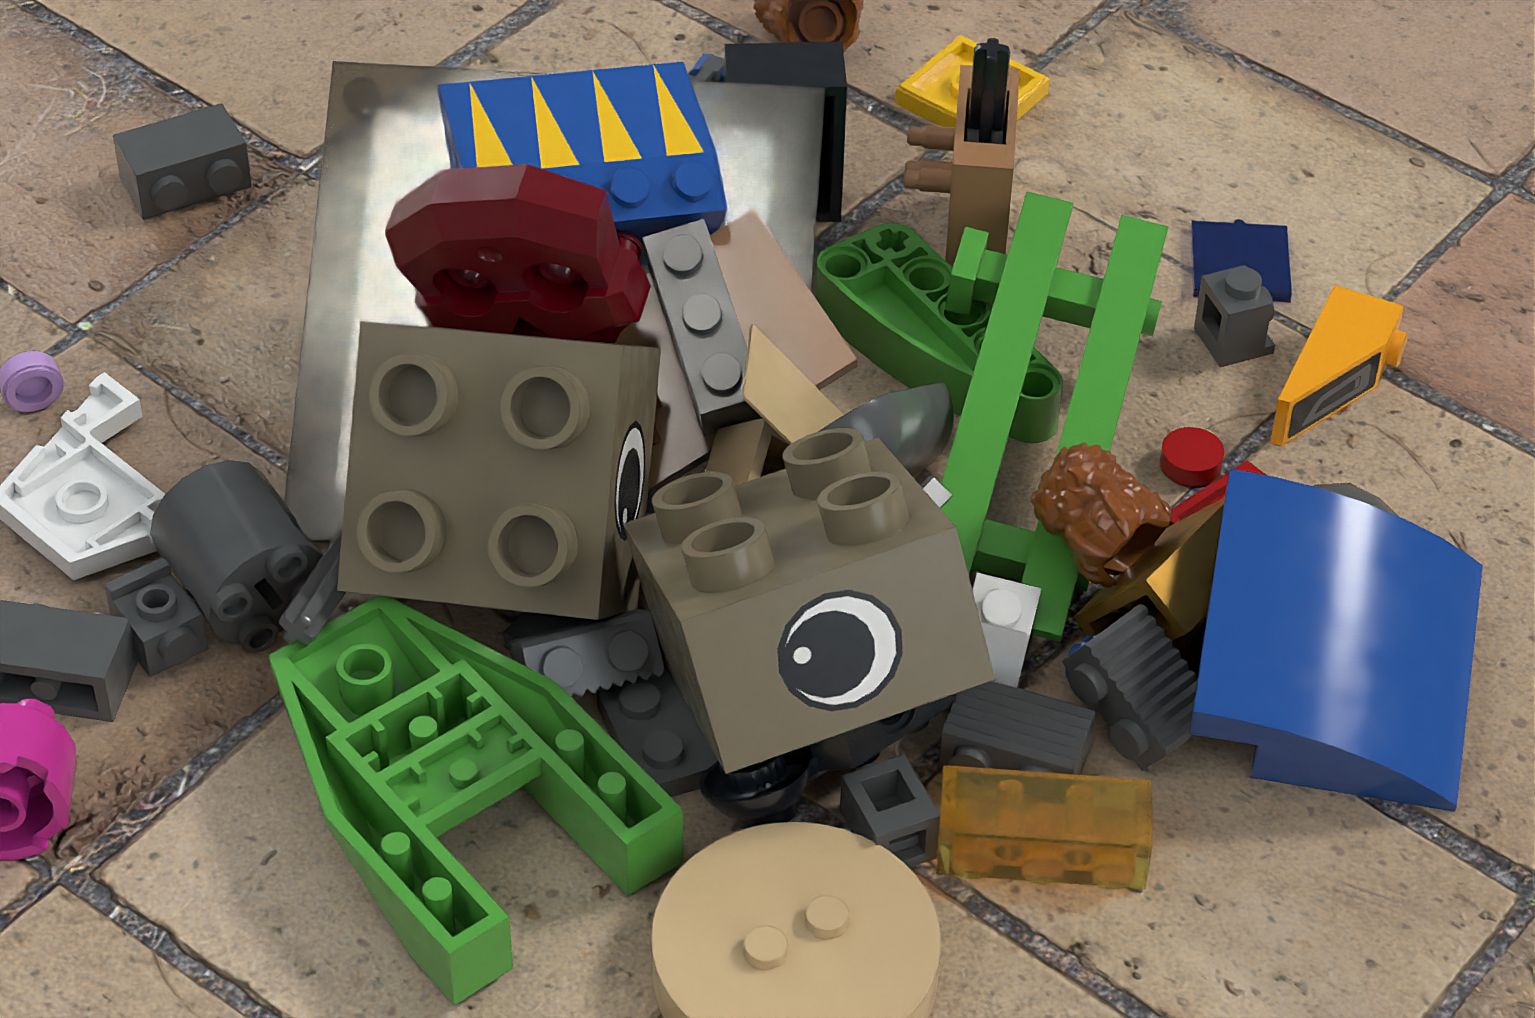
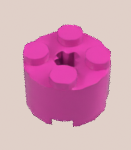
[0,699,77,860]

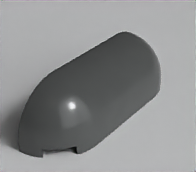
[818,382,954,476]

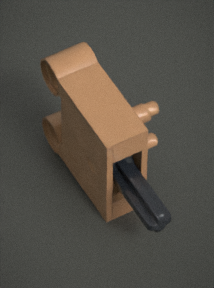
[903,38,1020,268]

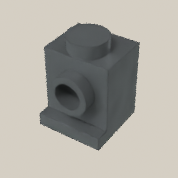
[1194,265,1275,367]
[104,557,209,677]
[840,755,941,868]

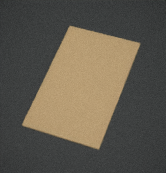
[741,324,843,445]

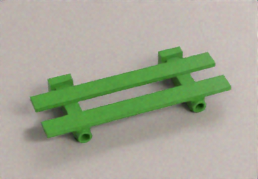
[941,191,1169,642]

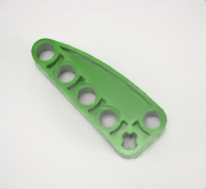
[815,223,1063,443]

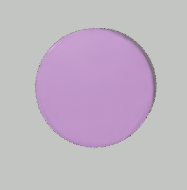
[0,351,64,412]

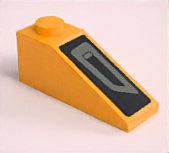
[1270,285,1408,446]

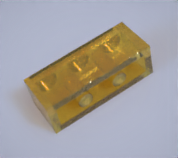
[936,765,1153,890]

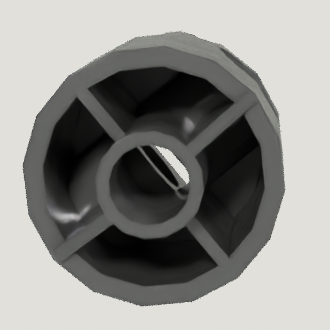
[150,460,323,653]

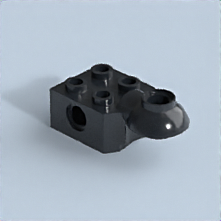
[699,695,953,830]

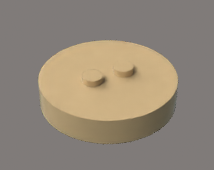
[651,822,941,1018]

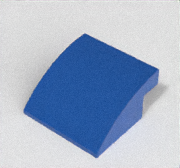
[1189,469,1483,812]

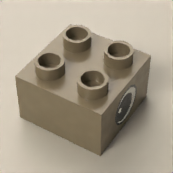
[337,321,661,620]
[623,428,995,774]

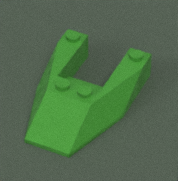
[268,595,683,1005]

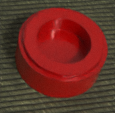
[1160,427,1224,487]

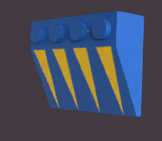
[437,62,728,246]

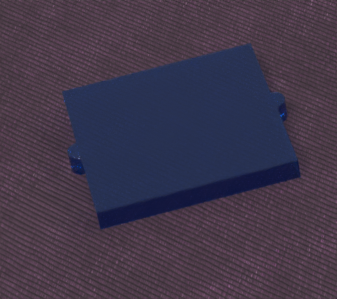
[1190,219,1292,303]

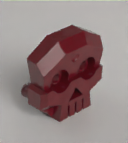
[384,164,651,344]

